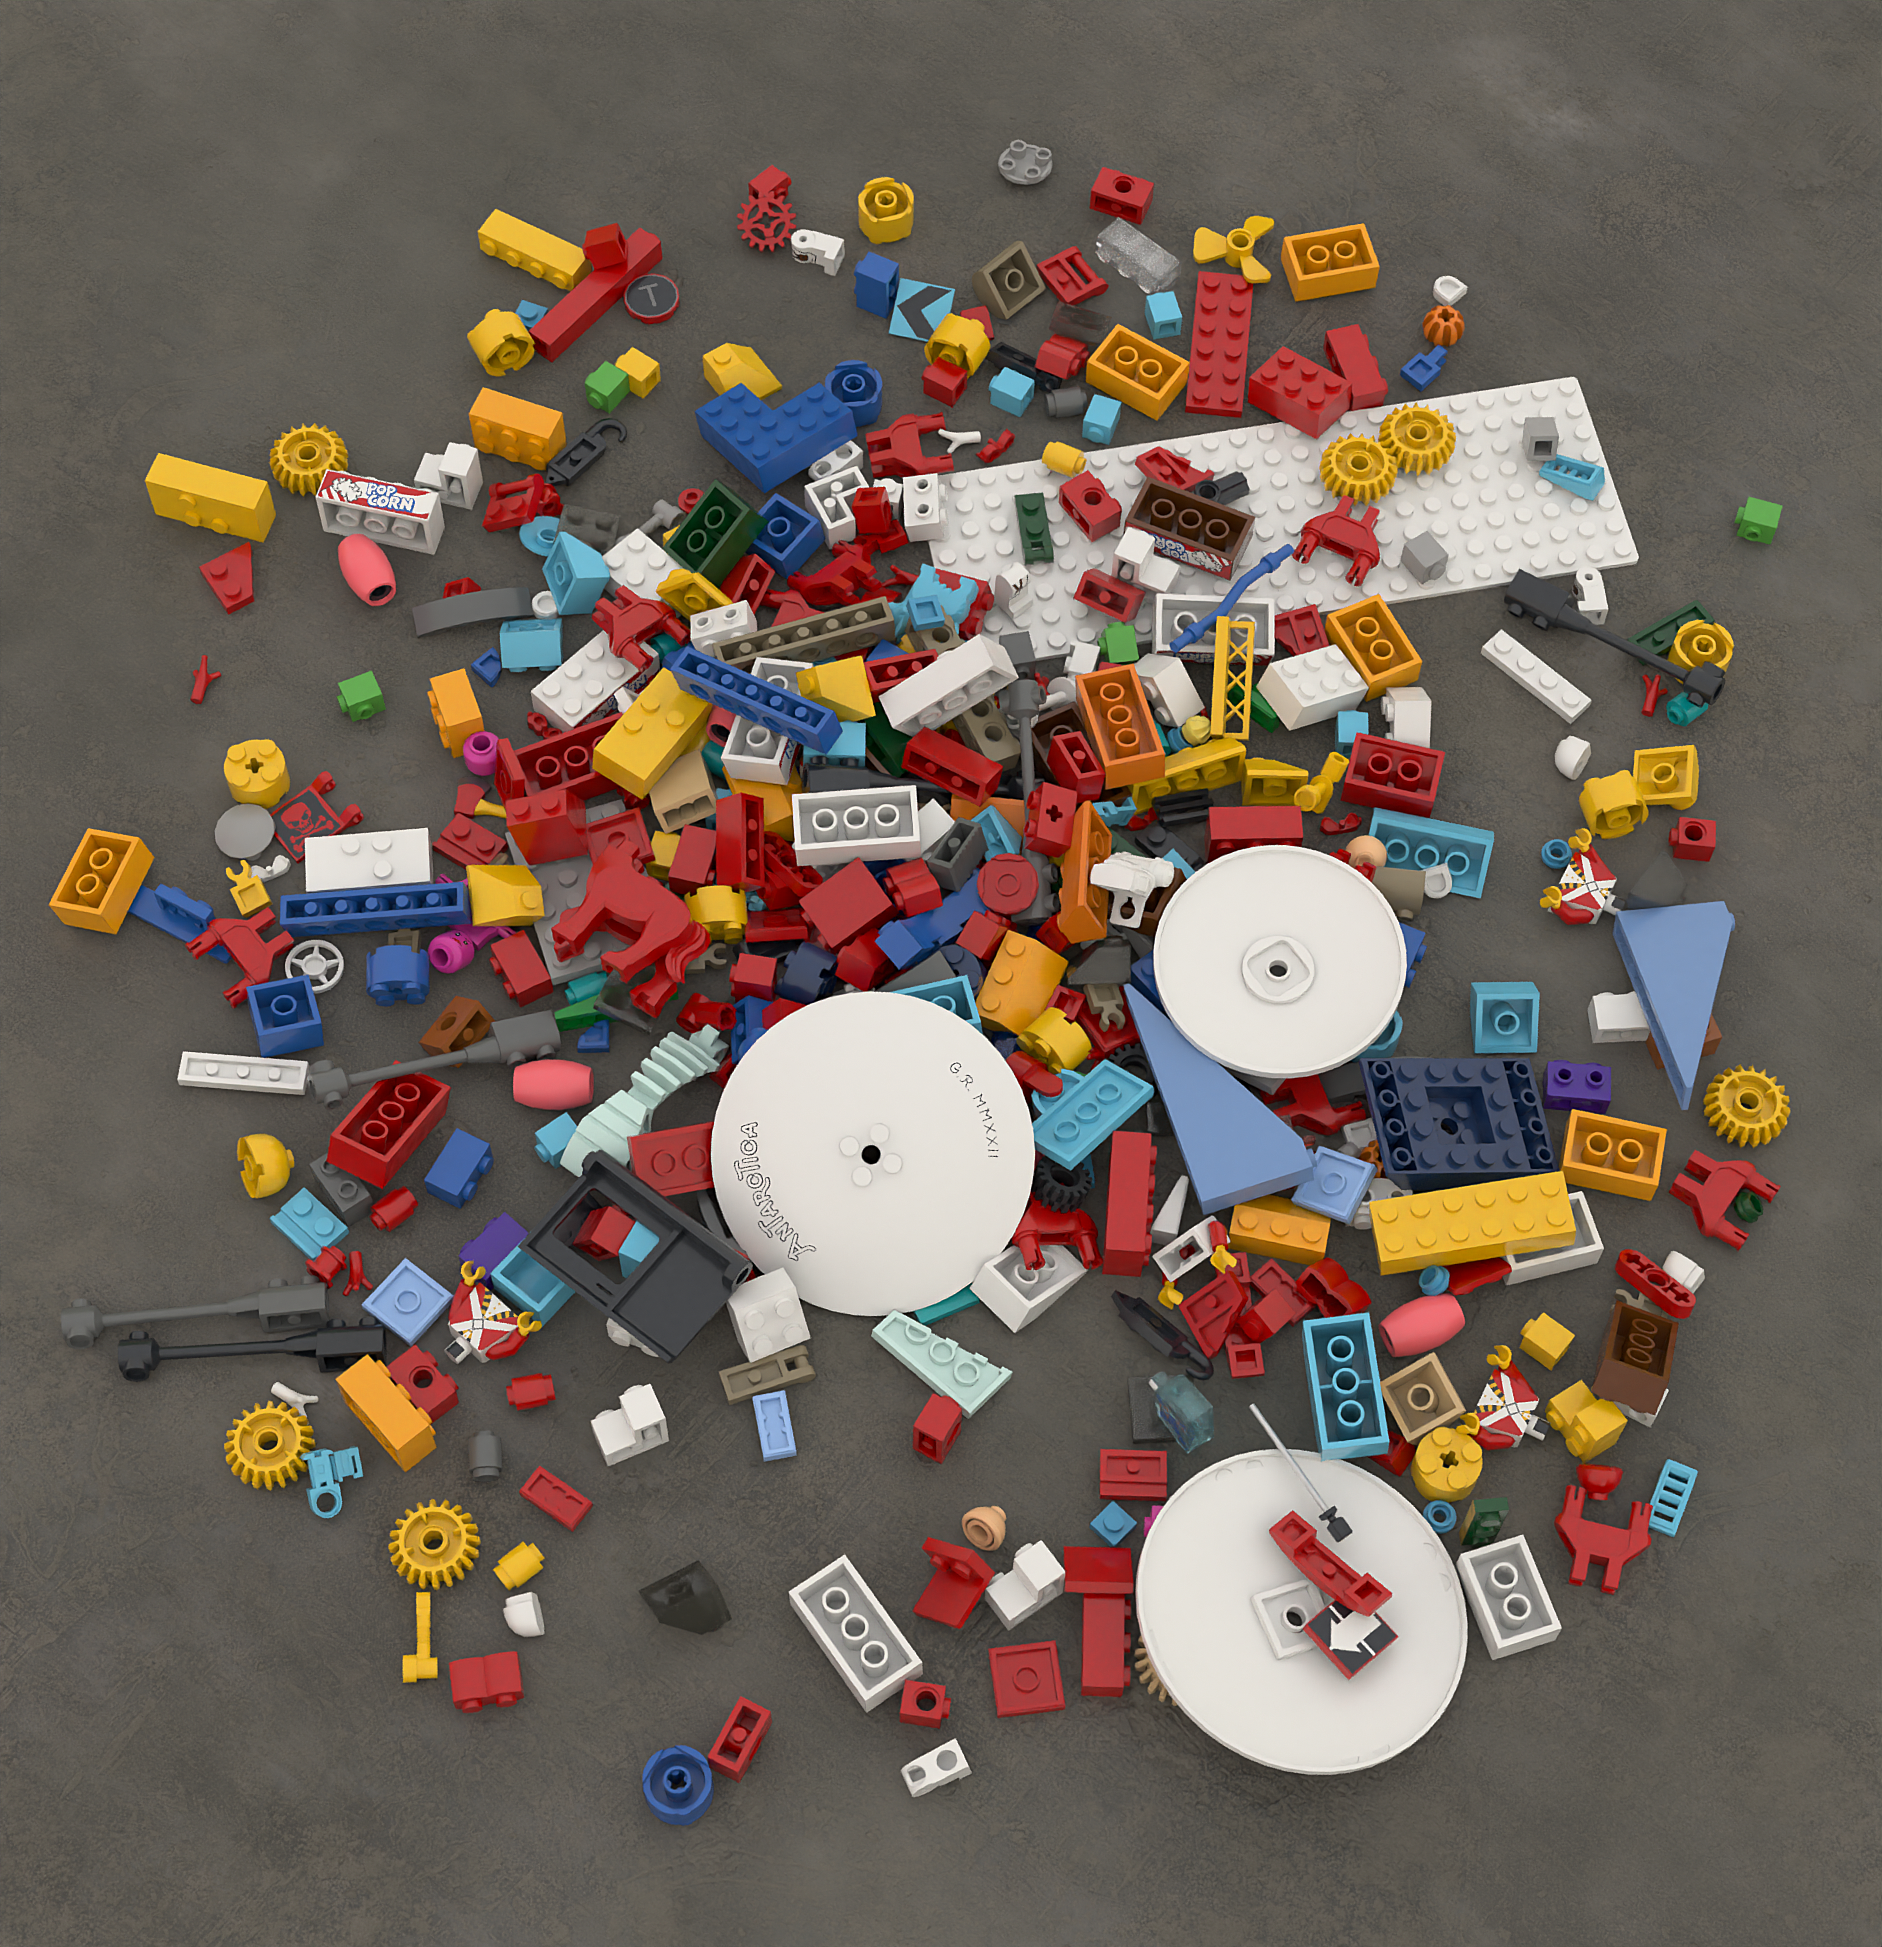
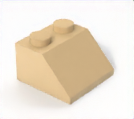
[1380,1352,1466,1446]

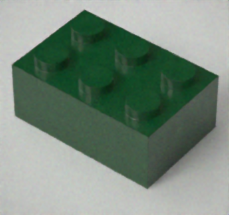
[662,479,769,588]

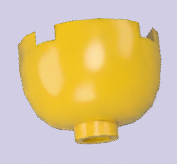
[237,1134,294,1199]

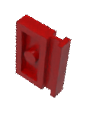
[432,813,508,870]
[1099,1449,1167,1501]

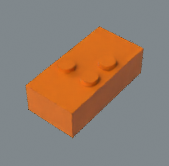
[1075,663,1165,790]

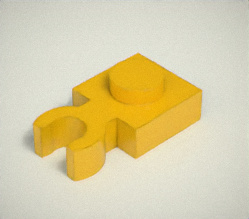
[226,860,273,918]

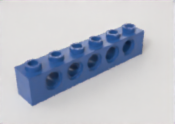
[670,646,843,755]
[280,882,472,937]

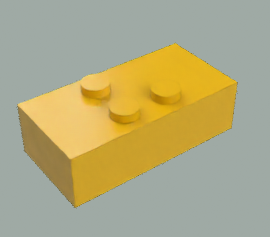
[145,453,276,543]
[592,667,713,800]

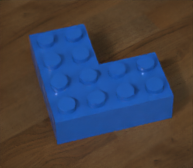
[695,382,858,493]

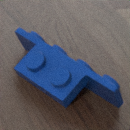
[128,884,232,964]

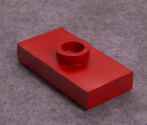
[1250,1258,1317,1327]
[519,1465,593,1532]

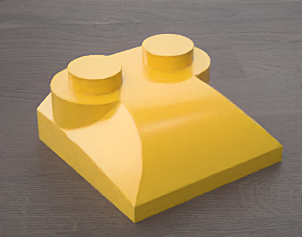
[655,569,733,622]
[1633,745,1699,810]

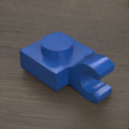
[1400,345,1448,391]

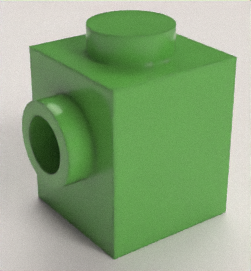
[585,361,630,414]
[1734,497,1782,545]
[1097,622,1139,666]
[336,671,386,722]

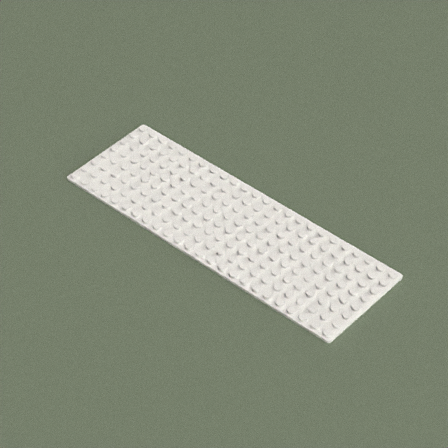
[927,377,1639,661]

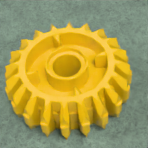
[1378,402,1456,476]
[269,423,348,497]
[1319,433,1398,507]
[1703,1064,1790,1148]
[224,1400,316,1491]
[388,1499,481,1590]

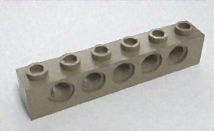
[712,596,895,674]
[905,605,1021,772]

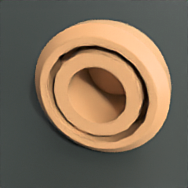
[1345,835,1387,869]
[962,1506,1006,1551]

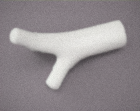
[938,429,981,453]
[271,1382,318,1426]

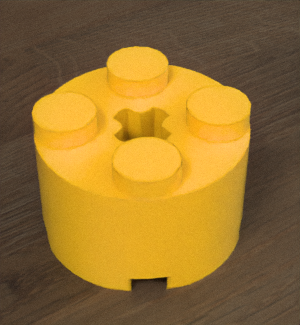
[858,177,914,244]
[467,309,535,376]
[924,313,990,380]
[1667,620,1733,684]
[224,739,290,809]
[1579,770,1649,839]
[684,886,748,945]
[1016,1007,1092,1075]
[1411,1427,1482,1503]

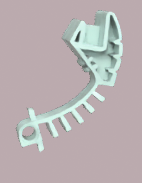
[560,1024,729,1177]

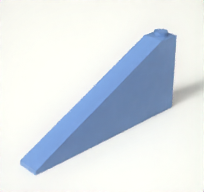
[1612,901,1735,1110]
[1123,984,1317,1215]

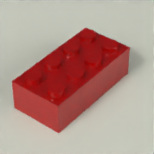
[514,712,623,801]
[326,1060,451,1189]
[1102,1131,1157,1277]

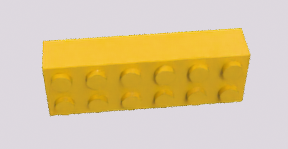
[1369,1171,1576,1276]

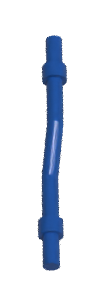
[1169,544,1294,653]

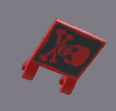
[270,771,364,864]

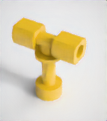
[1294,752,1349,814]

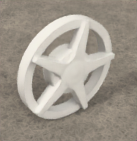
[285,940,344,994]

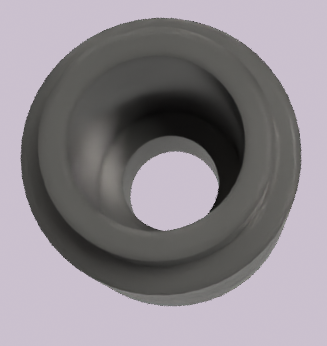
[1044,386,1087,418]
[468,1431,502,1482]

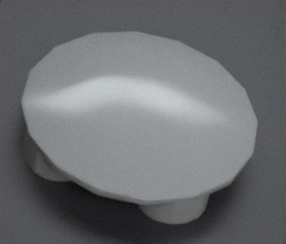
[998,140,1053,185]
[215,803,276,861]

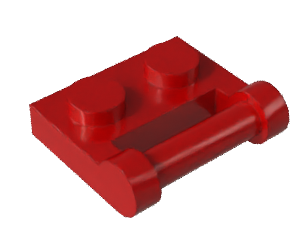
[1036,246,1109,309]
[482,473,544,532]

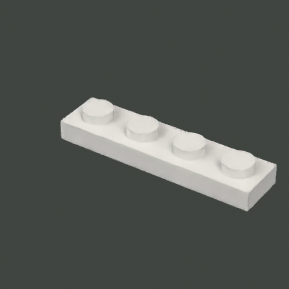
[1481,629,1592,724]
[177,1051,310,1095]

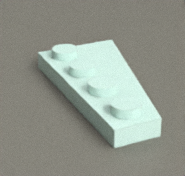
[871,1310,1013,1419]

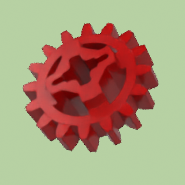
[737,191,796,253]

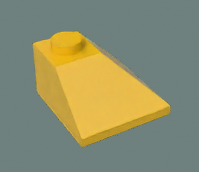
[703,343,782,400]
[796,656,876,722]
[1241,757,1308,806]
[466,865,545,926]

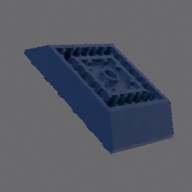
[1358,1058,1559,1190]

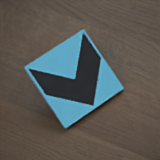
[889,278,955,342]

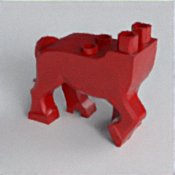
[551,839,710,1018]

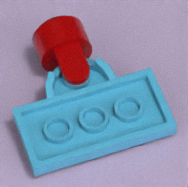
[1005,1051,1154,1170]

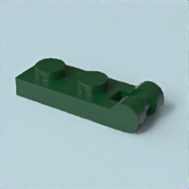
[1014,493,1054,565]

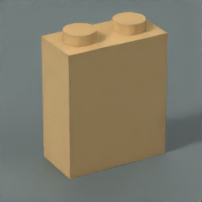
[649,749,718,834]

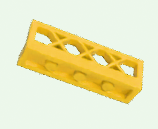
[1210,616,1255,741]

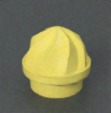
[1182,716,1211,746]

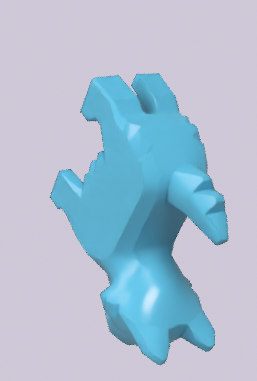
[888,564,979,644]

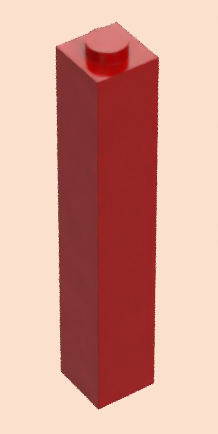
[528,227,662,363]

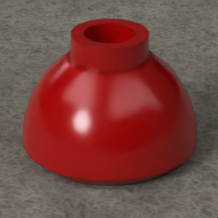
[1576,1463,1623,1500]

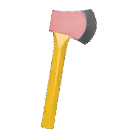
[454,777,506,819]

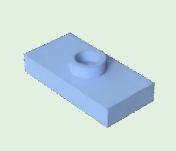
[752,1390,797,1462]

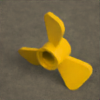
[1193,216,1274,283]

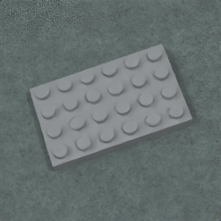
[505,799,648,985]

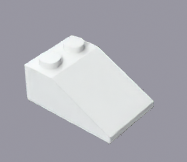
[970,1245,1088,1333]

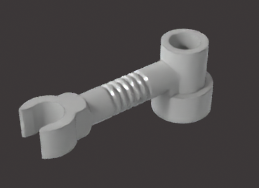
[615,500,687,545]

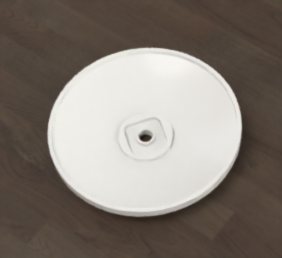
[1153,845,1407,1078]

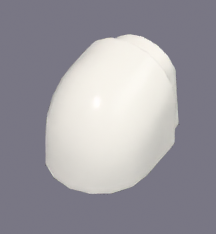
[1555,736,1591,780]
[1662,1251,1705,1293]
[503,1592,544,1637]

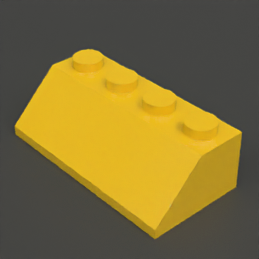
[1127,736,1246,815]

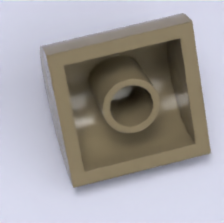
[972,241,1046,320]
[1372,866,1426,921]

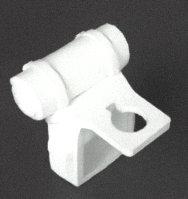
[1090,851,1174,928]

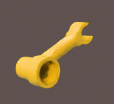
[403,1592,438,1683]

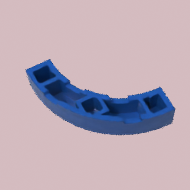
[875,868,994,970]

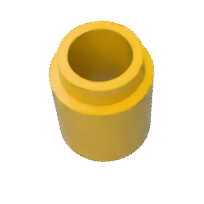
[1042,441,1087,478]
[493,1542,545,1591]

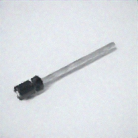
[1249,1403,1353,1543]

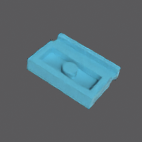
[270,1187,349,1261]

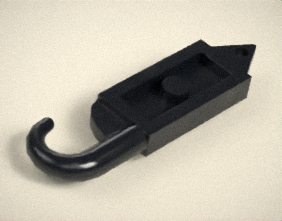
[546,418,627,486]
[1111,1290,1214,1381]

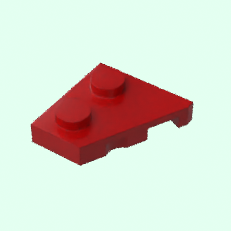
[1135,446,1215,492]
[199,542,254,615]
[1274,604,1329,657]
[1178,1271,1249,1359]

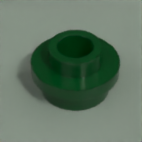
[1734,1192,1763,1223]

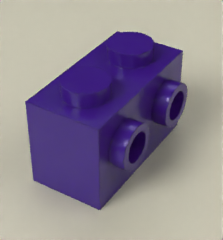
[1542,1060,1611,1114]

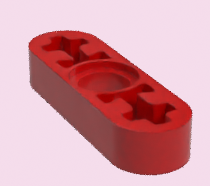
[764,831,823,898]
[1615,1249,1696,1319]

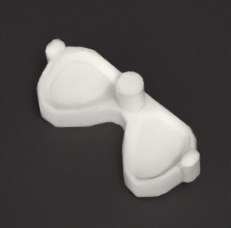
[251,855,291,883]

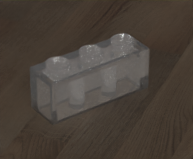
[1095,217,1182,295]

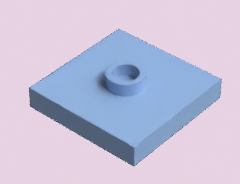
[1291,1146,1378,1225]
[361,1258,454,1347]

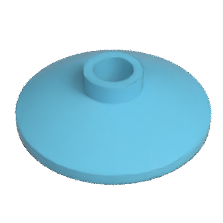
[519,516,578,556]

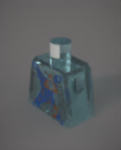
[1149,1371,1214,1454]

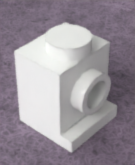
[873,478,904,521]
[1063,640,1100,679]

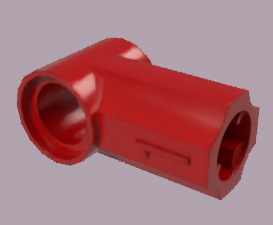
[676,993,737,1034]

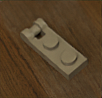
[719,1345,816,1405]

